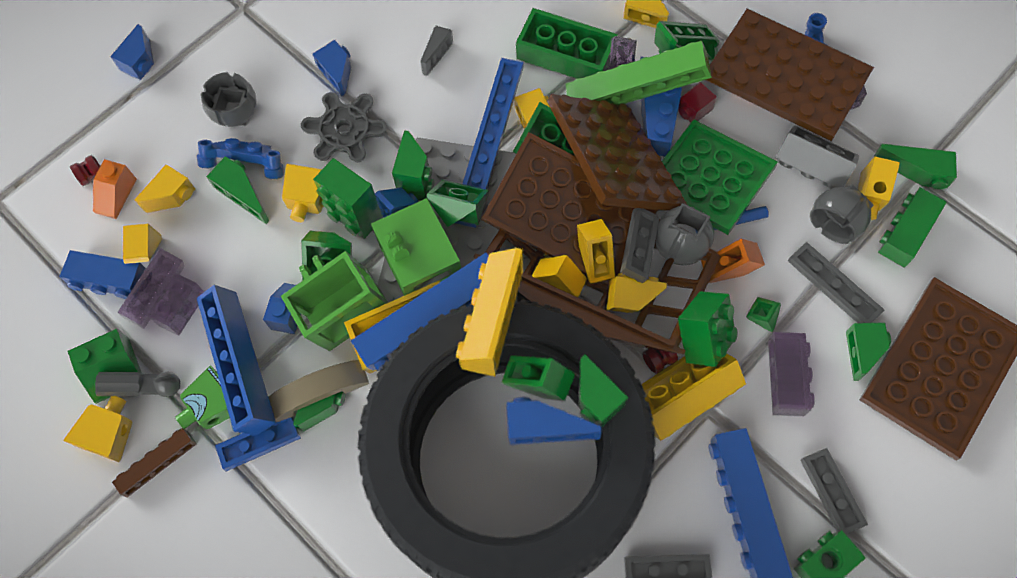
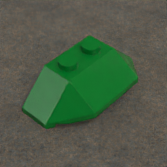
[654,21,720,65]

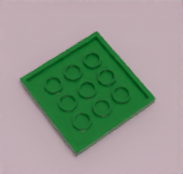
[662,120,778,235]

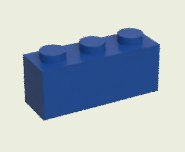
[59,250,149,299]

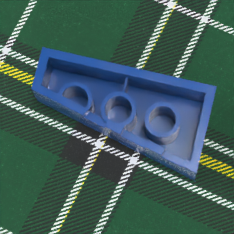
[640,56,682,157]

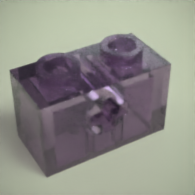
[147,273,204,336]

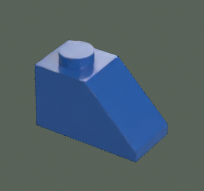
[110,24,154,80]
[312,40,351,96]
[375,188,419,217]
[263,283,301,334]

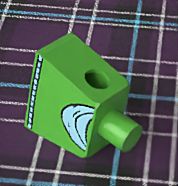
[175,365,230,429]

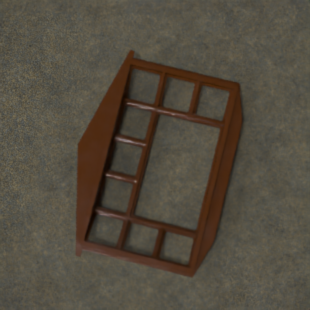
[473,219,721,354]

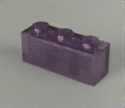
[117,248,185,329]
[768,332,815,416]

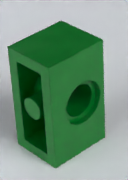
[793,530,866,578]

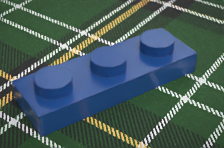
[215,417,301,472]

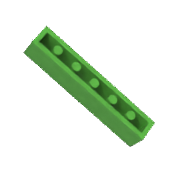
[565,41,712,105]

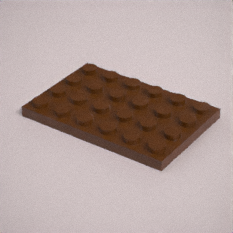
[706,8,874,142]
[547,94,687,211]
[481,132,658,287]
[859,277,1017,461]

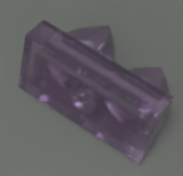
[609,36,637,70]

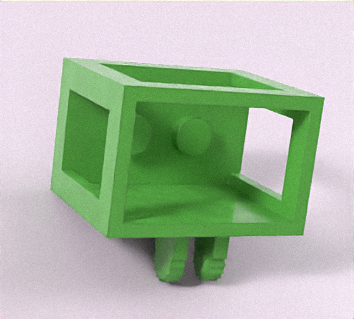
[371,198,461,296]
[281,251,388,351]

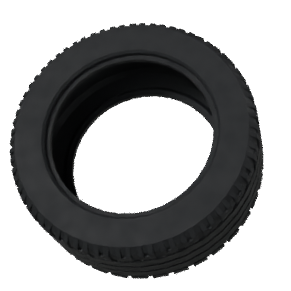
[358,299,656,578]

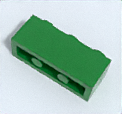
[878,187,947,268]

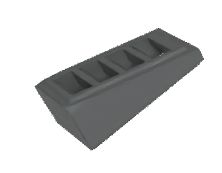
[420,26,453,76]

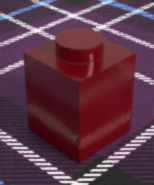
[678,82,717,123]

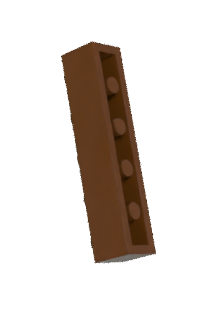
[112,428,197,497]

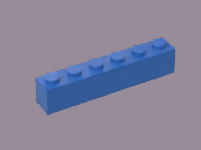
[351,253,488,371]
[197,284,276,435]
[708,428,793,578]

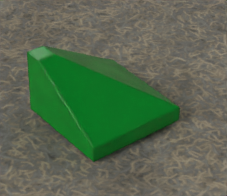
[746,297,781,332]

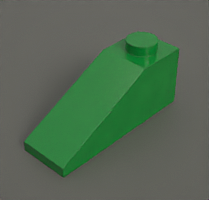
[874,144,957,190]
[206,156,269,224]

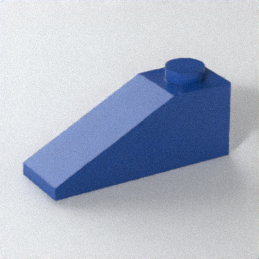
[507,397,601,445]

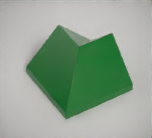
[427,179,489,227]

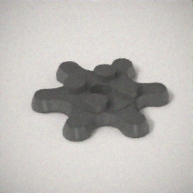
[301,92,387,163]

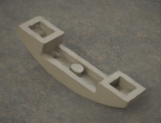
[268,360,370,423]

